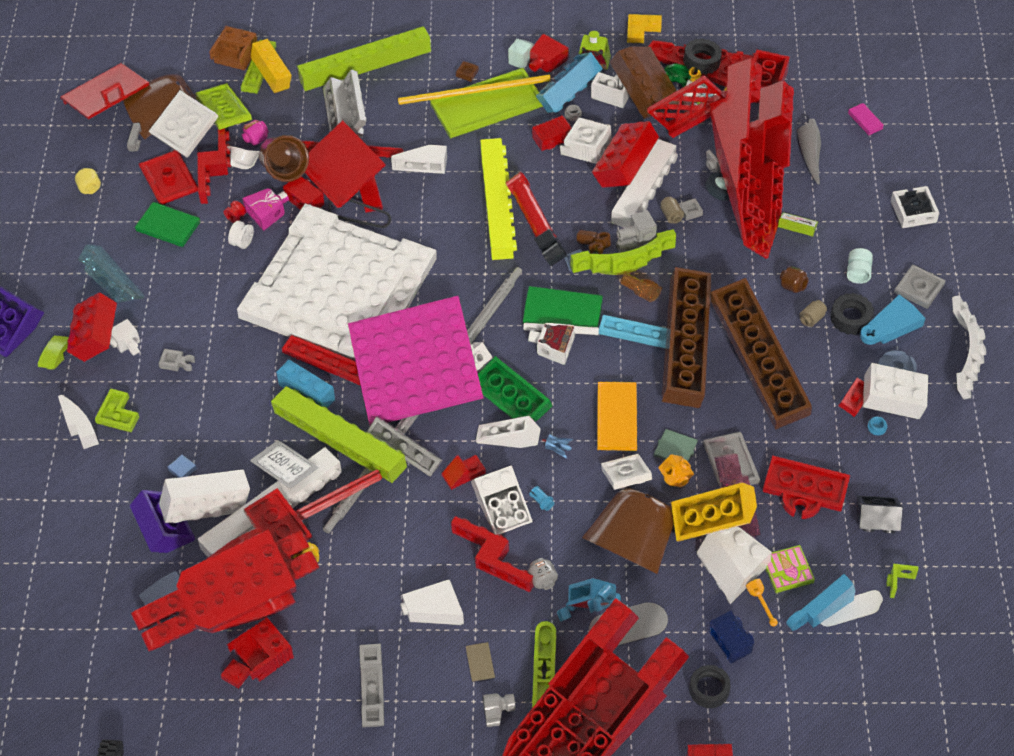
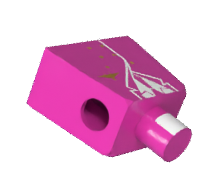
[243,188,289,231]

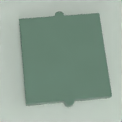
[654,429,698,462]

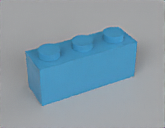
[276,360,335,408]

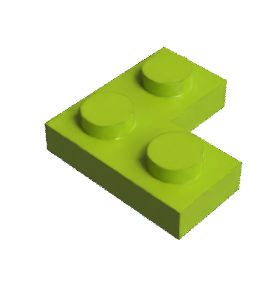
[95,389,139,432]

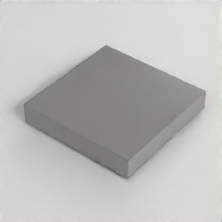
[894,264,946,309]

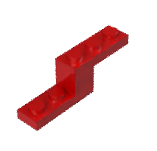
[197,128,231,204]
[451,516,534,592]

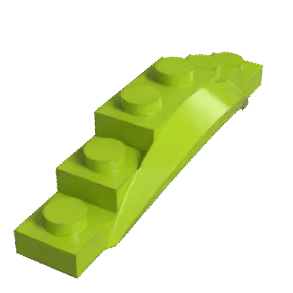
[570,229,676,275]

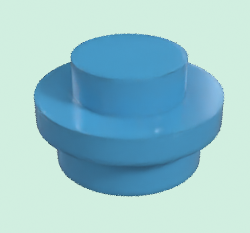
[867,416,887,435]

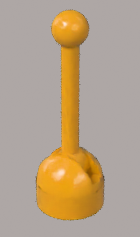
[746,579,778,627]

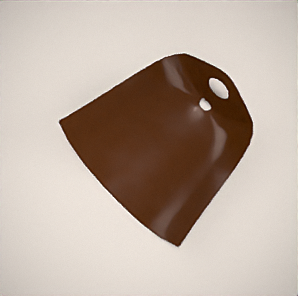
[123,74,196,139]
[582,488,674,574]

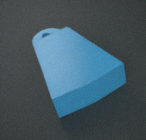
[860,295,925,345]
[786,574,855,631]

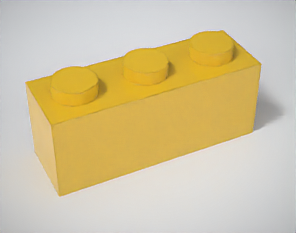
[251,39,292,93]

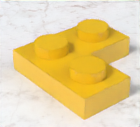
[627,14,662,43]

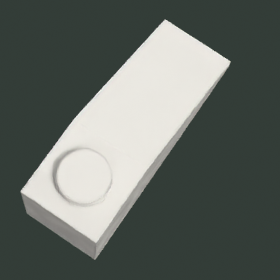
[391,145,447,174]
[476,416,540,448]

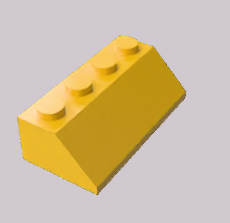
[671,482,757,542]

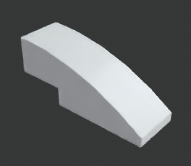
[58,395,99,449]

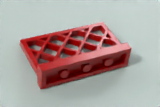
[647,76,727,138]

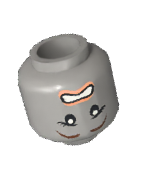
[528,558,558,590]

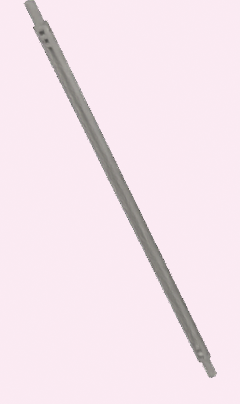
[323,267,522,534]

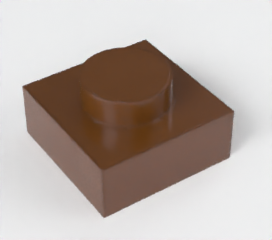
[456,61,479,82]

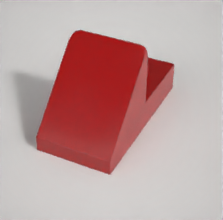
[442,455,486,490]

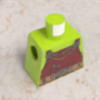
[579,31,611,69]

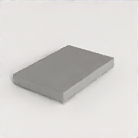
[703,432,760,488]

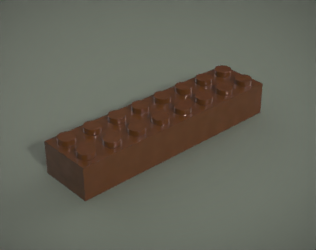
[662,267,711,408]
[711,278,812,430]

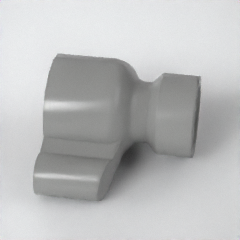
[483,693,515,727]

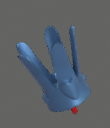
[543,434,573,459]

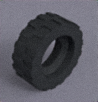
[683,38,722,74]
[831,293,874,335]

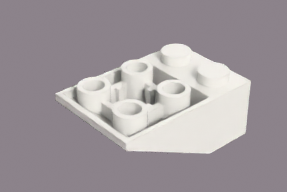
[471,465,533,535]

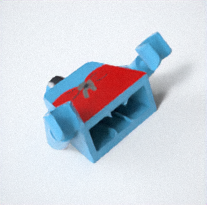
[557,578,621,621]

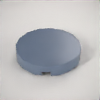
[878,350,917,372]

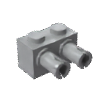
[616,210,657,253]

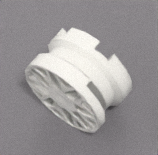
[228,221,254,249]

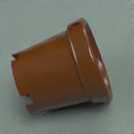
[259,135,309,182]

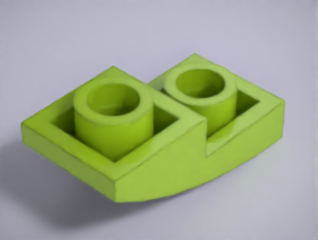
[38,335,69,369]

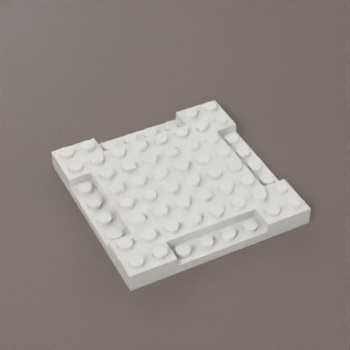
[237,203,436,361]

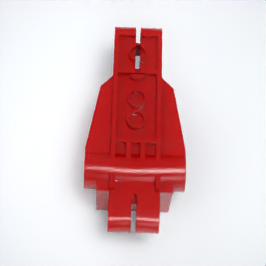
[131,528,320,652]

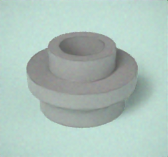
[565,105,582,121]

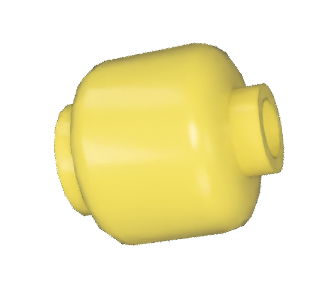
[75,168,101,194]

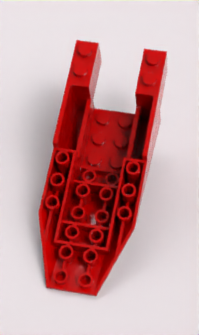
[709,58,794,259]
[502,598,689,756]

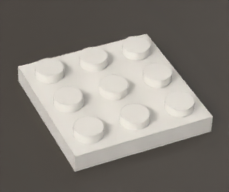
[149,91,219,158]

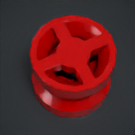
[224,200,246,223]

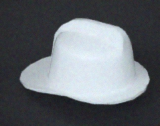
[227,146,260,169]

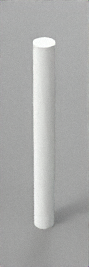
[524,323,599,335]

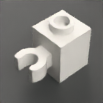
[110,319,140,356]

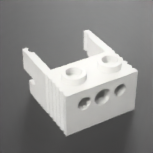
[560,118,612,164]

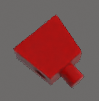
[529,34,569,73]

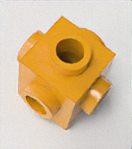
[658,454,694,487]

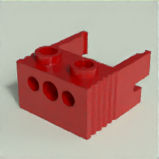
[227,617,294,682]

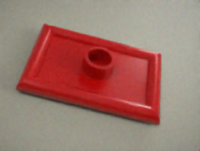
[138,150,198,205]

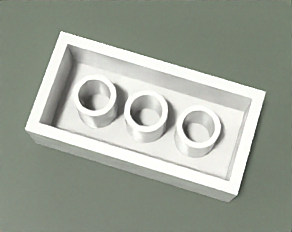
[159,470,250,523]

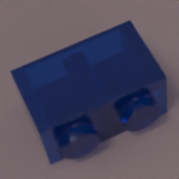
[708,610,754,664]

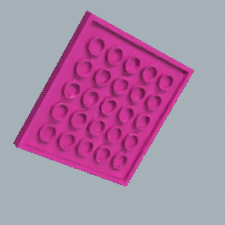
[348,296,483,426]

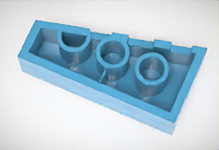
[536,52,603,113]

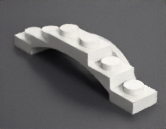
[952,295,986,399]

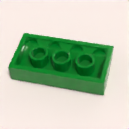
[523,286,603,327]
[478,356,552,422]

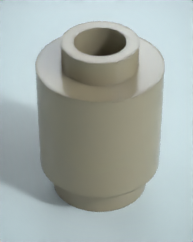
[660,197,684,223]
[799,300,827,327]

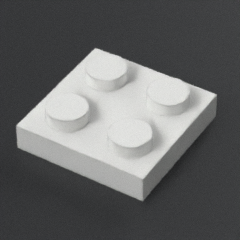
[601,454,652,490]

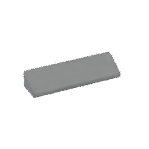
[367,417,443,477]

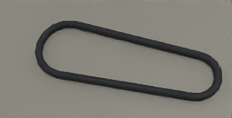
[328,199,391,228]

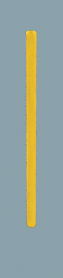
[398,75,551,105]

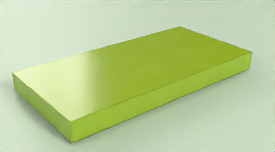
[195,83,252,130]

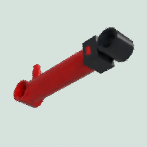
[506,172,567,266]

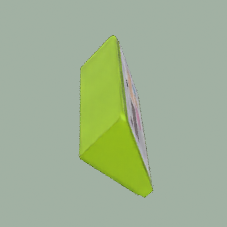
[778,212,818,236]

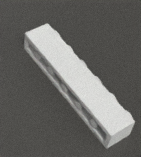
[611,139,678,228]

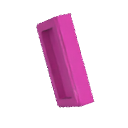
[848,103,884,136]

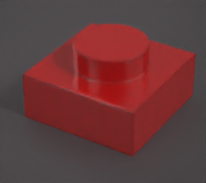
[221,659,251,689]

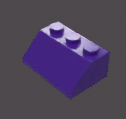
[129,490,195,553]

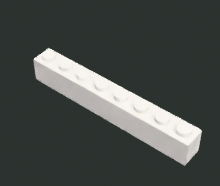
[198,447,342,557]

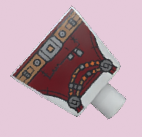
[528,323,575,365]

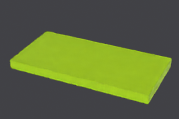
[430,68,543,139]

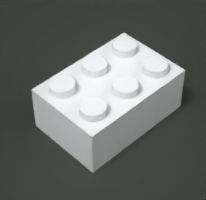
[863,363,928,419]

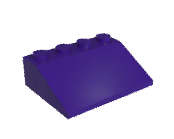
[0,286,44,357]

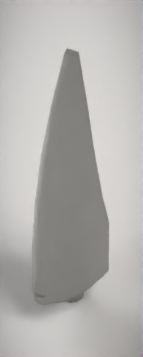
[797,119,821,184]

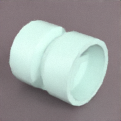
[847,248,873,283]

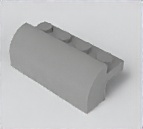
[323,70,366,138]

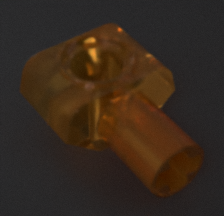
[620,273,662,302]

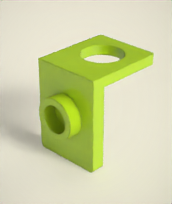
[887,564,918,598]

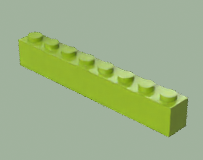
[297,26,431,91]
[271,386,407,483]

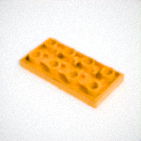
[597,382,637,451]

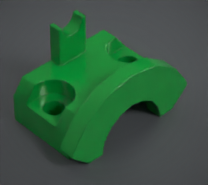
[664,64,694,87]

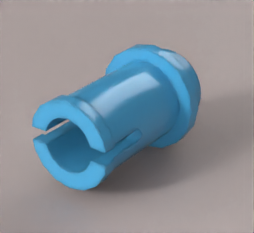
[529,486,554,511]

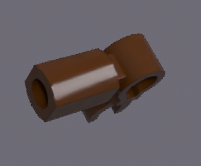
[577,230,611,254]

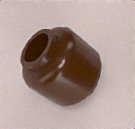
[780,266,809,293]

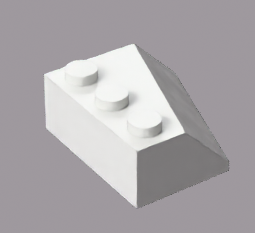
[697,526,772,604]

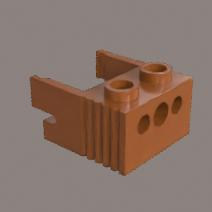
[209,26,258,71]

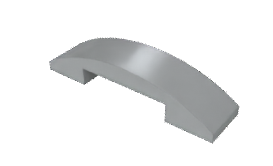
[360,644,384,727]

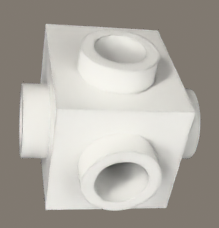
[470,342,492,372]

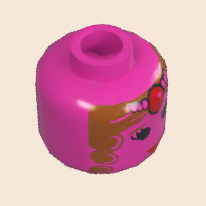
[242,119,269,146]

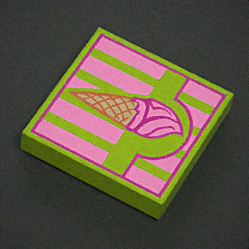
[765,545,815,593]

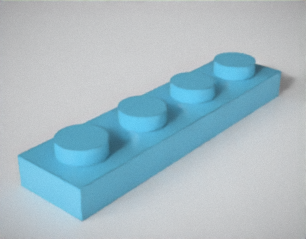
[599,315,667,348]

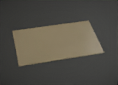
[466,642,495,682]

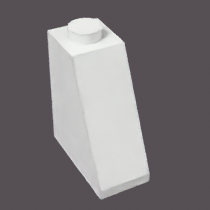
[400,579,464,625]

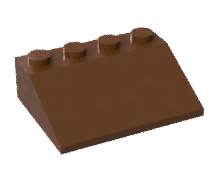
[610,46,684,119]

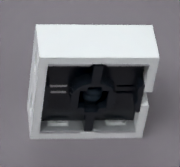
[891,186,939,228]

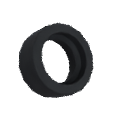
[689,665,731,708]

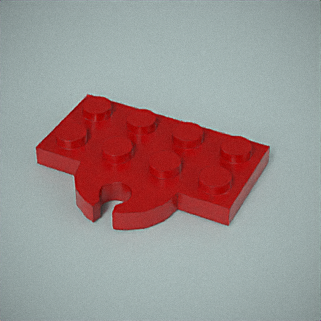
[763,456,850,519]

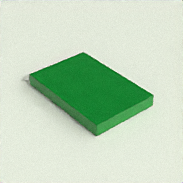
[135,202,201,247]

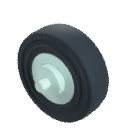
[705,172,730,201]

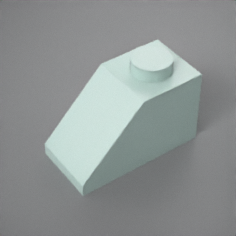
[508,39,535,68]

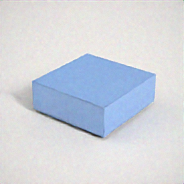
[168,455,196,478]

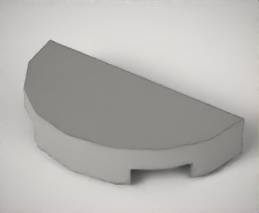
[127,123,141,152]

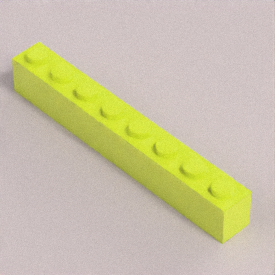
[480,138,517,260]

